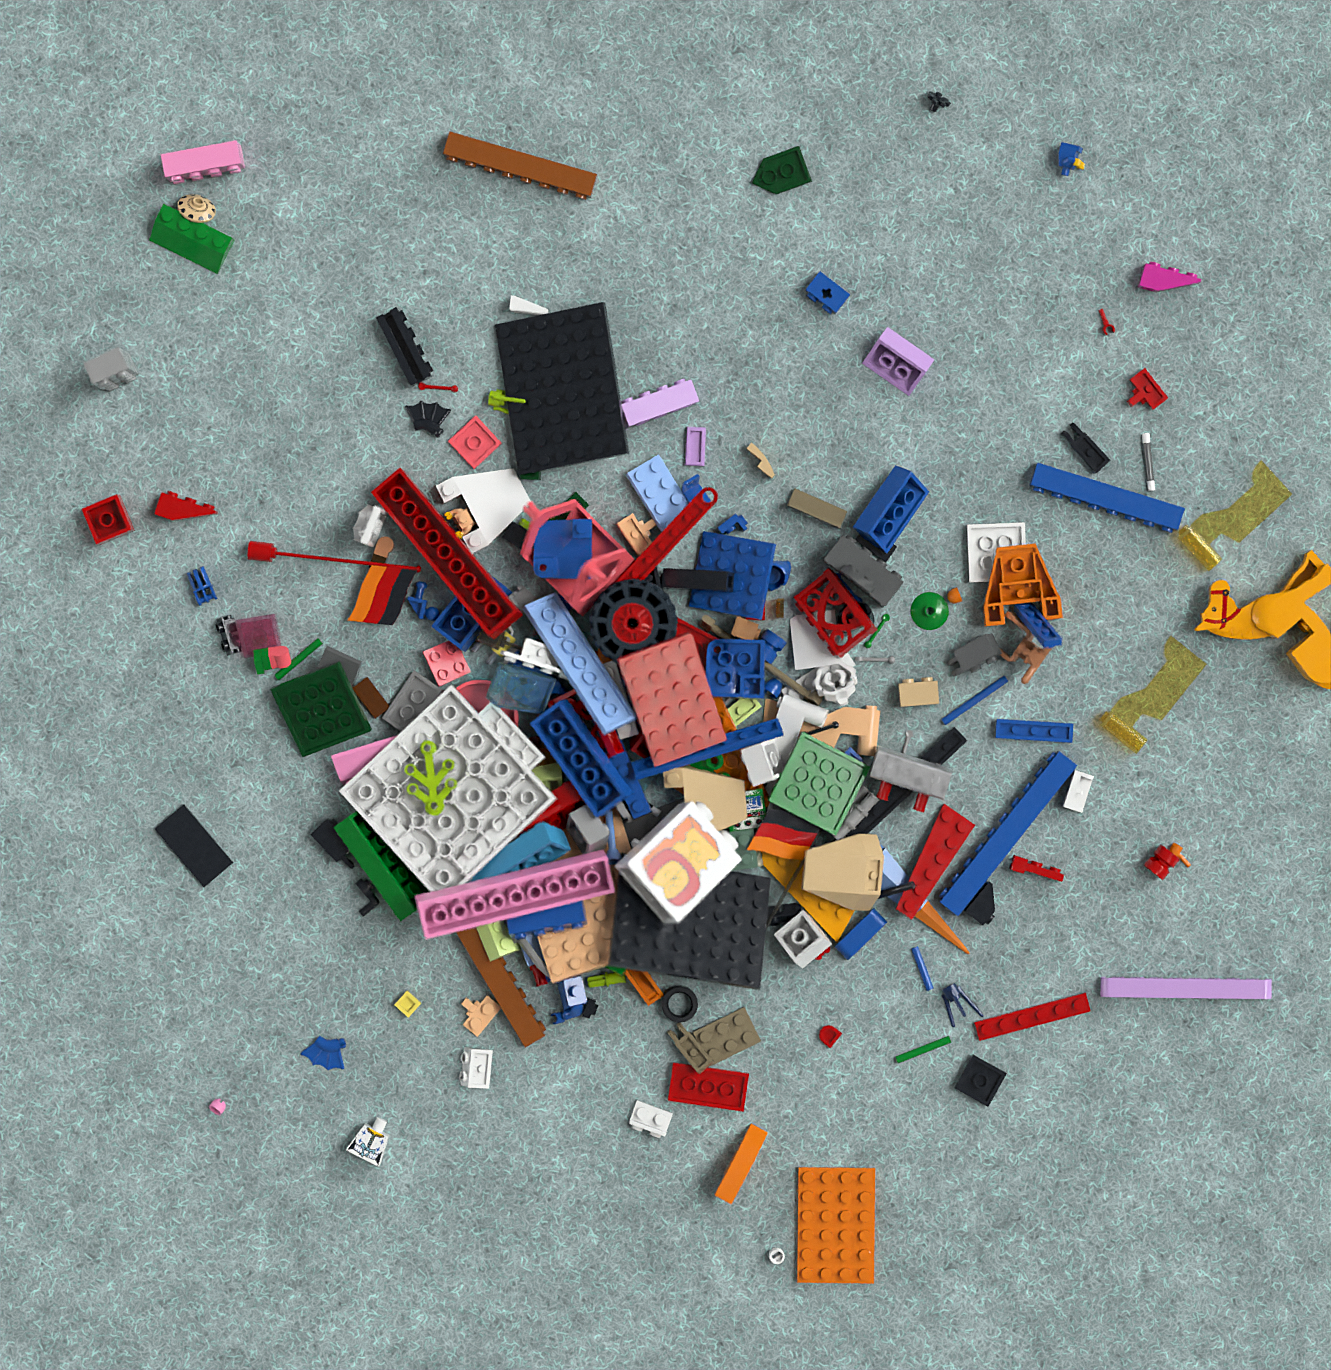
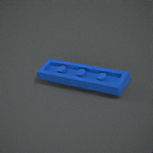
[1014,602,1062,648]
[995,719,1074,743]

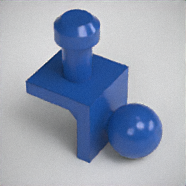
[408,581,440,621]

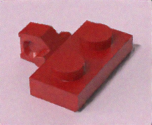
[1127,368,1168,410]

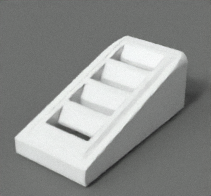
[509,295,549,315]

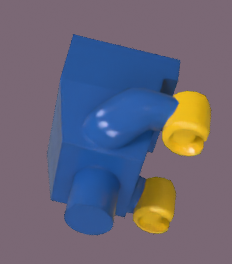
[1059,142,1085,176]

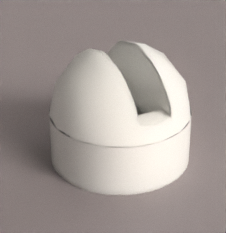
[769,1247,785,1264]

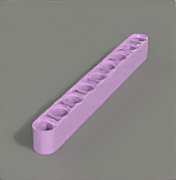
[1100,977,1272,999]

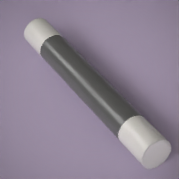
[1142,433,1155,491]

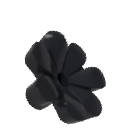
[927,91,951,112]

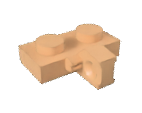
[616,513,656,556]
[461,995,501,1037]

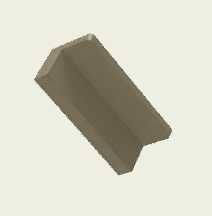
[787,488,847,529]

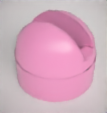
[209,1099,226,1116]

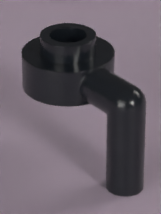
[355,879,380,917]

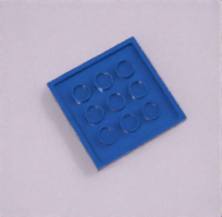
[689,531,776,620]

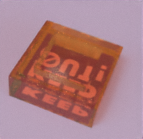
[776,598,784,618]

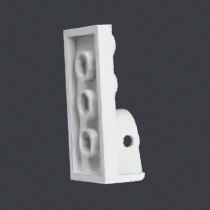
[352,504,388,548]

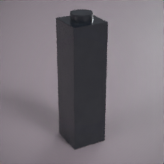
[660,568,734,592]

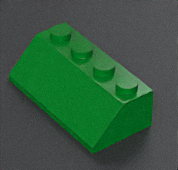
[149,204,235,274]

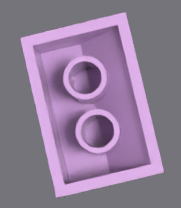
[862,327,934,396]

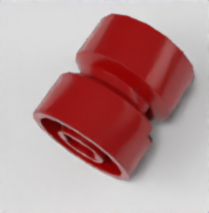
[1144,844,1180,880]

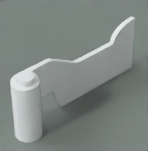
[764,694,829,810]

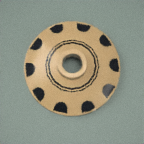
[177,194,216,223]

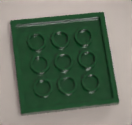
[270,661,372,757]

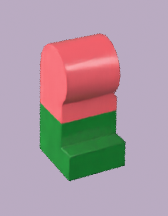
[253,646,292,675]

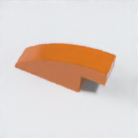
[625,969,664,1006]
[714,1123,768,1204]

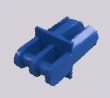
[186,566,218,606]

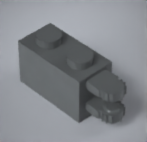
[947,633,1002,677]

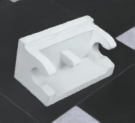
[1062,770,1094,813]

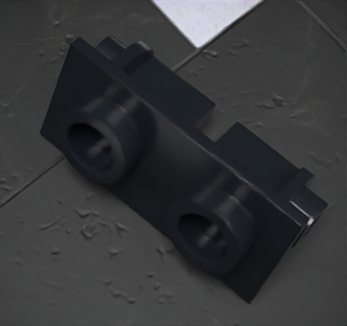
[215,615,242,656]
[766,903,801,926]

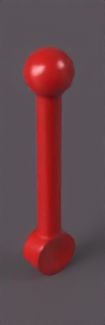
[418,383,458,393]

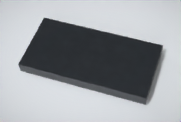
[155,804,234,887]

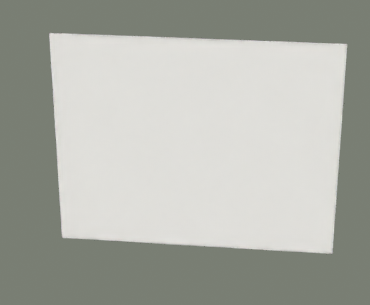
[790,609,841,670]

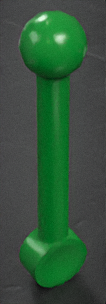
[864,614,890,648]

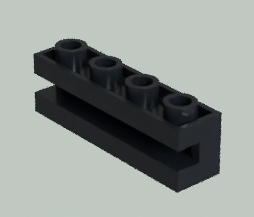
[376,307,433,387]

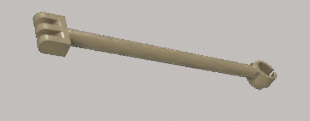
[699,615,823,706]

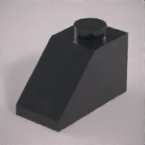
[964,881,995,926]

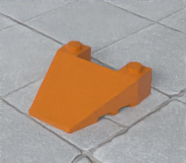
[982,543,1063,627]

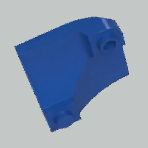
[533,519,592,579]
[706,639,765,700]

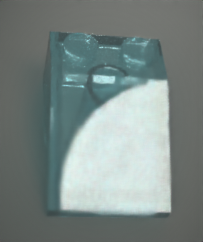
[486,663,556,714]

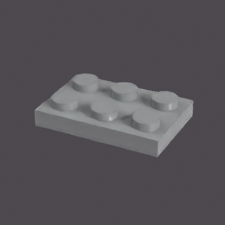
[382,671,444,732]

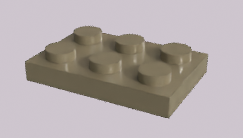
[693,1007,761,1066]

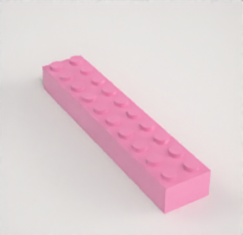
[415,850,615,939]

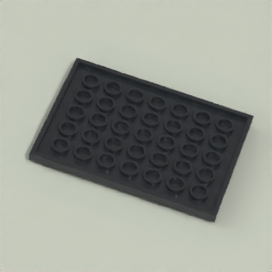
[495,302,630,475]
[608,853,771,990]

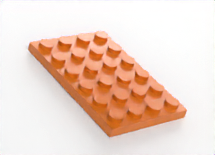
[797,1167,875,1284]

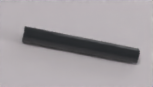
[878,881,915,899]

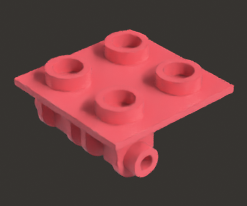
[422,640,471,687]

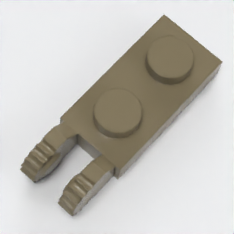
[667,1023,714,1074]

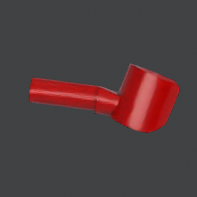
[1098,309,1115,335]

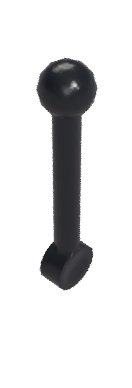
[803,721,839,735]

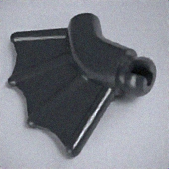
[405,401,451,438]

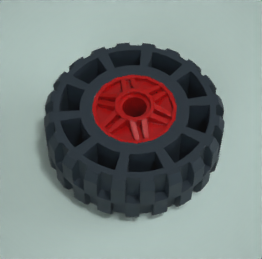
[589,579,678,664]

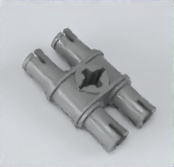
[830,785,879,840]

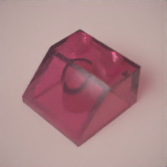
[236,614,282,658]

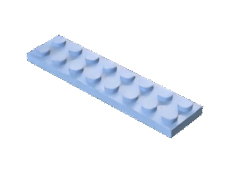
[523,592,637,735]

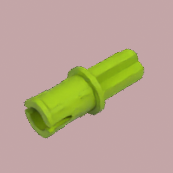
[587,972,626,988]

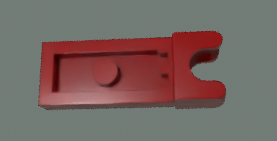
[1009,855,1064,882]

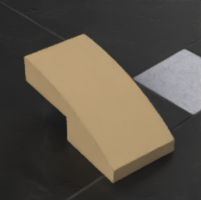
[747,442,775,479]

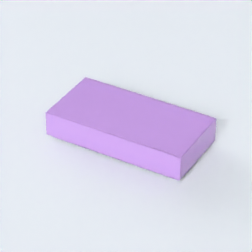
[685,427,706,466]

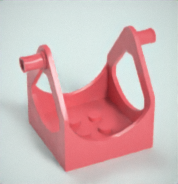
[520,500,635,617]

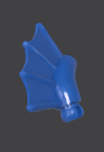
[301,1036,346,1070]

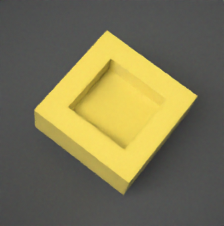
[394,990,421,1018]

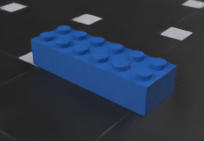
[530,699,633,818]

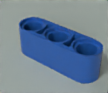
[834,908,887,960]

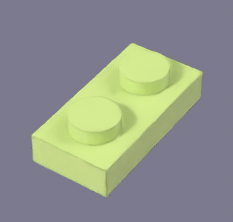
[728,699,762,726]

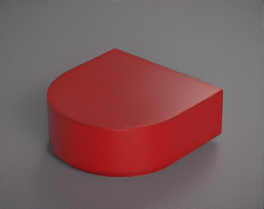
[819,1025,842,1048]

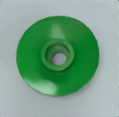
[911,592,949,630]

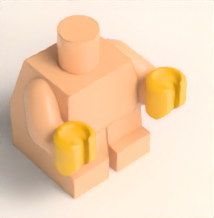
[444,507,477,538]

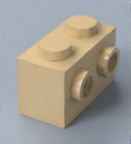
[898,677,939,707]

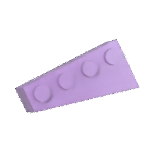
[621,379,699,430]

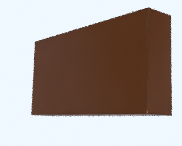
[353,677,390,719]

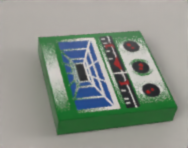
[729,788,766,832]

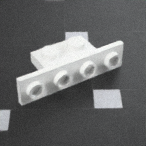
[500,638,568,680]

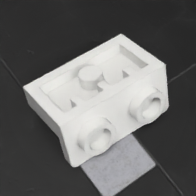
[459,1047,493,1089]
[629,1100,673,1138]

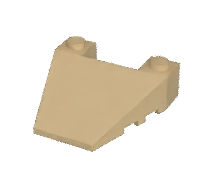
[663,765,748,831]

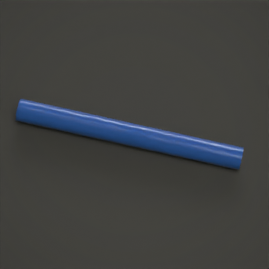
[941,676,1008,725]

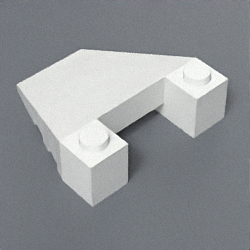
[436,468,531,554]

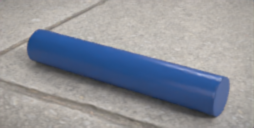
[911,946,934,991]

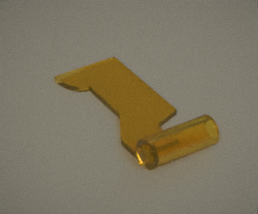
[1177,460,1292,572]
[1099,636,1207,754]

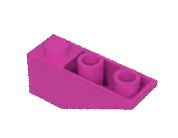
[1138,262,1201,292]

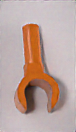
[1170,843,1191,868]

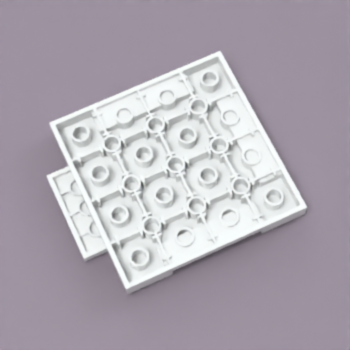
[339,685,557,892]

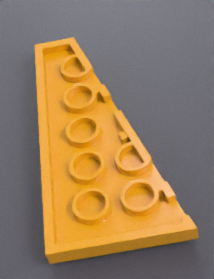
[761,851,855,943]

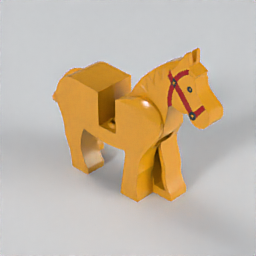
[1194,550,1331,690]

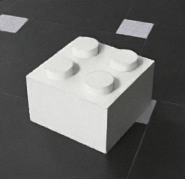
[741,739,784,787]
[774,910,832,968]

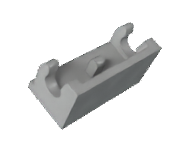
[509,584,538,613]

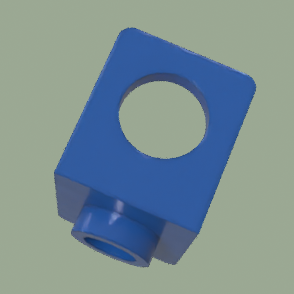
[681,474,711,503]

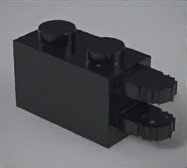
[310,818,355,869]

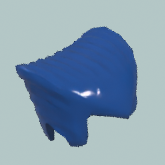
[768,560,791,591]

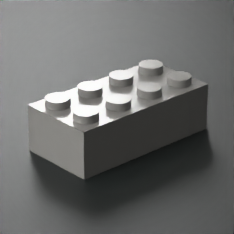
[83,347,139,392]

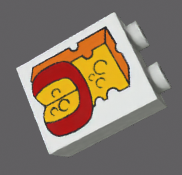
[615,801,742,924]

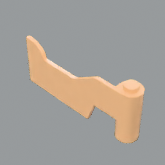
[761,699,880,756]

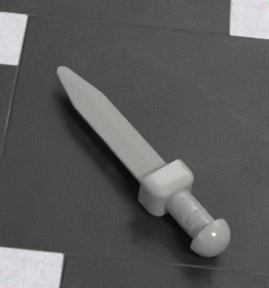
[504,919,550,977]

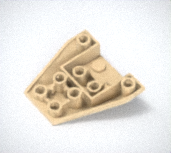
[801,833,884,911]

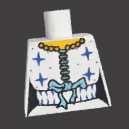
[346,1117,390,1167]

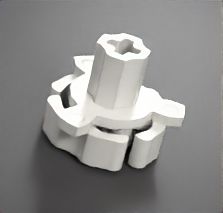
[812,661,858,706]

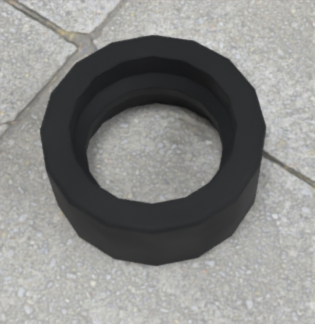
[662,985,698,1023]

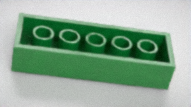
[334,811,430,922]

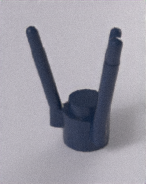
[941,983,984,1027]

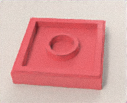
[448,415,502,469]

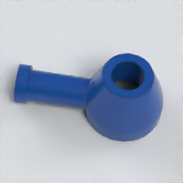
[765,678,783,699]

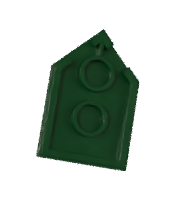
[752,146,812,195]

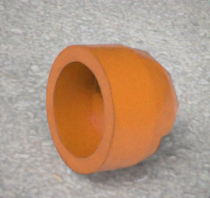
[947,587,962,604]

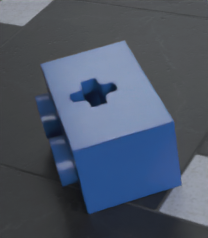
[805,271,850,314]

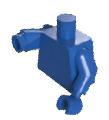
[545,975,587,1024]

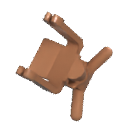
[1000,611,1052,684]

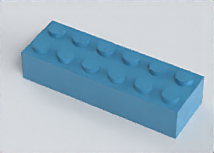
[468,822,571,883]

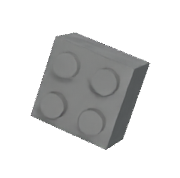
[566,804,610,854]

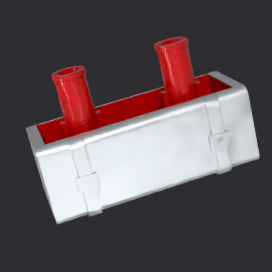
[869,745,952,812]

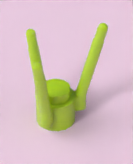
[488,389,526,415]

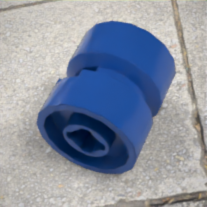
[761,629,787,664]

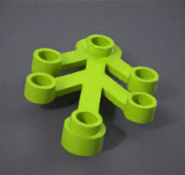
[404,740,457,816]

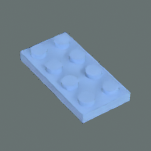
[626,455,689,532]

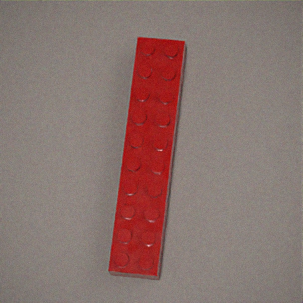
[371,468,523,639]

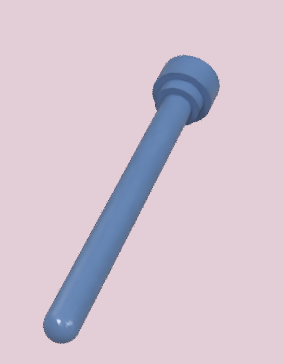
[605,810,621,865]

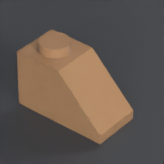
[731,616,761,640]

